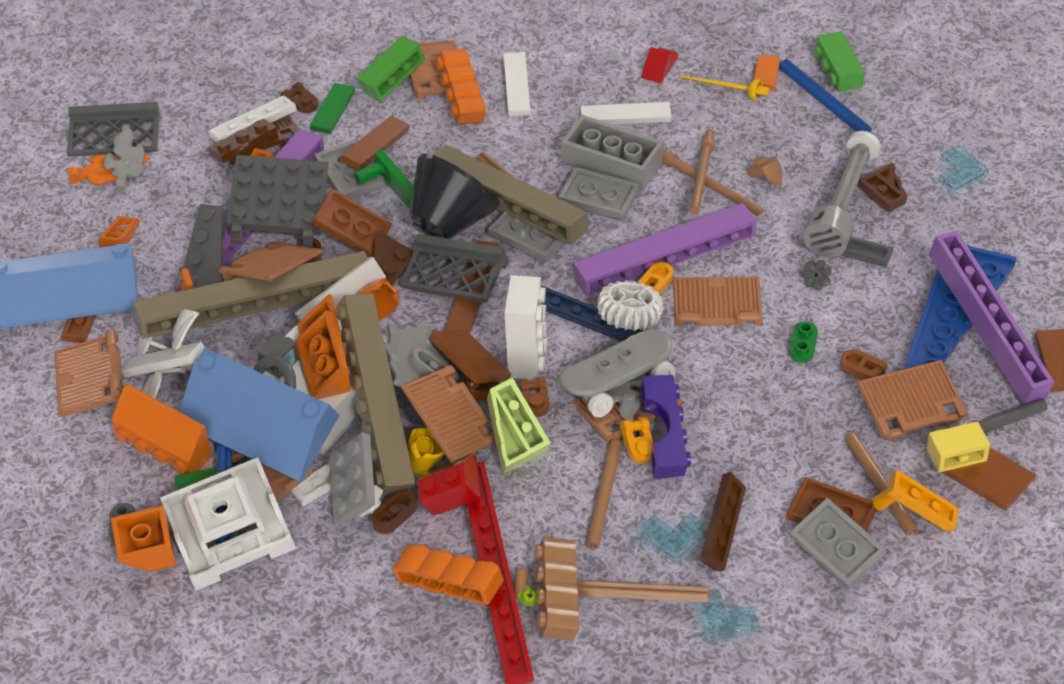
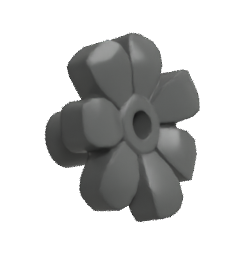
[802,260,832,291]

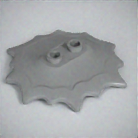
[384,320,477,401]

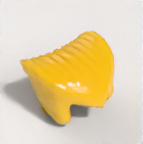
[407,427,445,475]

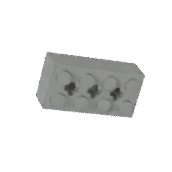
[561,115,664,190]

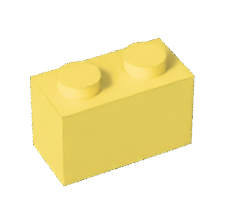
[926,422,990,473]

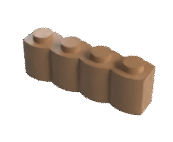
[534,536,580,641]

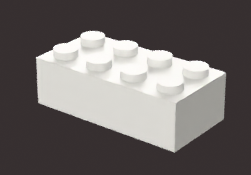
[505,275,548,380]

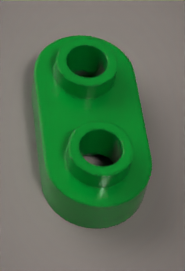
[789,322,818,363]

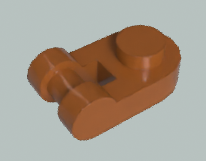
[840,349,888,380]
[520,376,550,417]

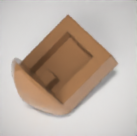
[746,156,783,185]

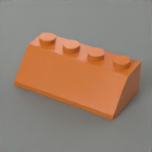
[111,384,212,475]

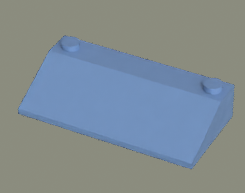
[0,243,138,329]
[180,348,340,483]

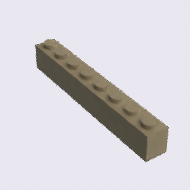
[429,145,588,245]
[336,293,415,495]

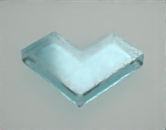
[938,144,989,194]
[636,513,709,564]
[694,589,761,643]

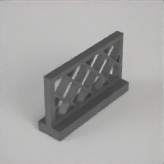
[67,102,161,157]
[399,234,509,303]

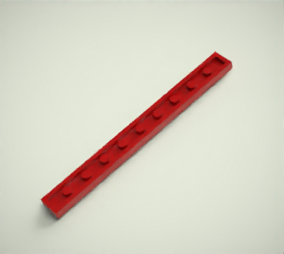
[466,461,534,684]

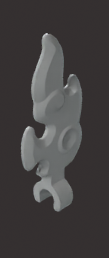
[104,125,144,194]
[606,375,646,421]

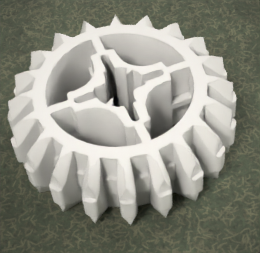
[597,280,663,332]

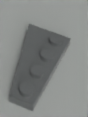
[177,204,225,292]

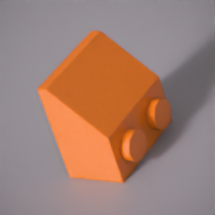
[111,505,177,572]

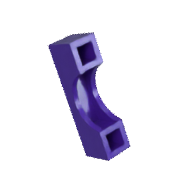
[640,375,691,479]

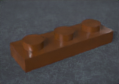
[209,119,278,163]

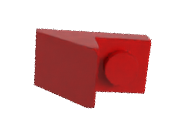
[641,47,679,84]

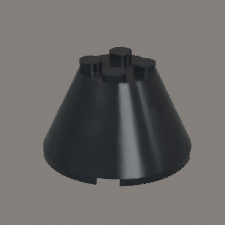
[409,153,499,239]

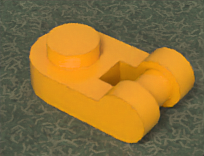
[638,262,673,296]
[620,416,654,464]

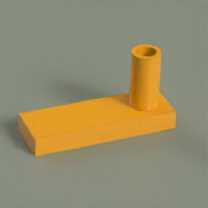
[872,469,959,532]

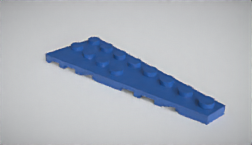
[904,245,1017,369]

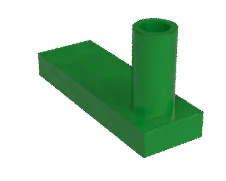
[354,149,413,208]

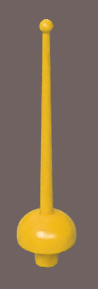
[679,74,770,101]

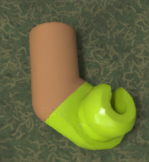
[514,569,536,606]

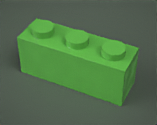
[813,31,865,92]
[357,35,426,103]

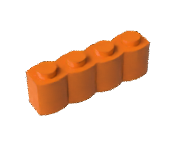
[436,48,486,124]
[392,544,504,605]

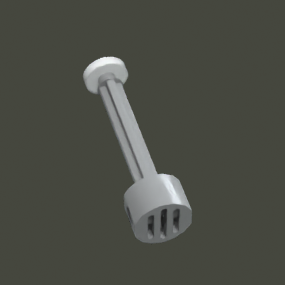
[803,131,881,258]

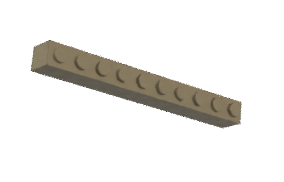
[133,251,368,339]

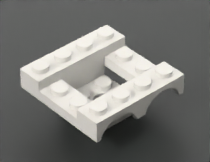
[160,457,296,591]

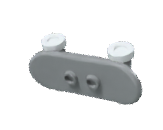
[559,330,676,417]

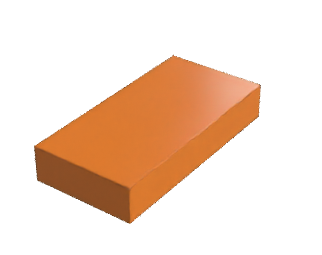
[754,55,780,91]

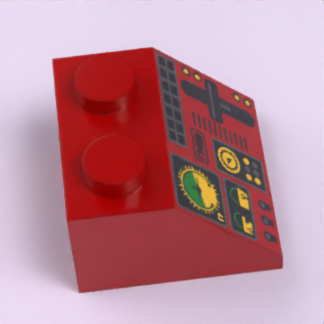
[417,454,480,515]

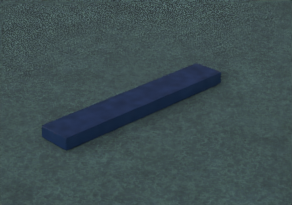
[541,285,647,342]

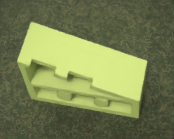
[487,378,551,474]

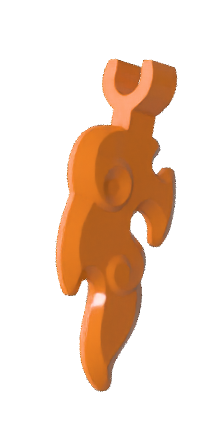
[67,154,149,185]

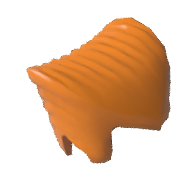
[358,278,400,320]

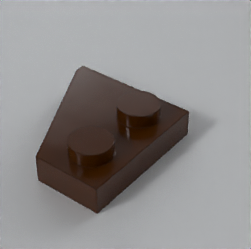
[858,163,907,212]
[373,231,414,286]

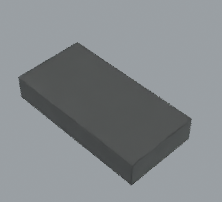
[841,236,894,268]

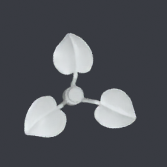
[137,309,200,399]

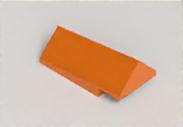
[295,294,351,399]

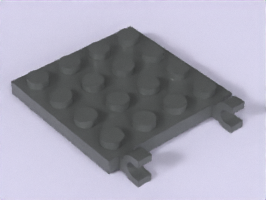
[226,155,329,248]

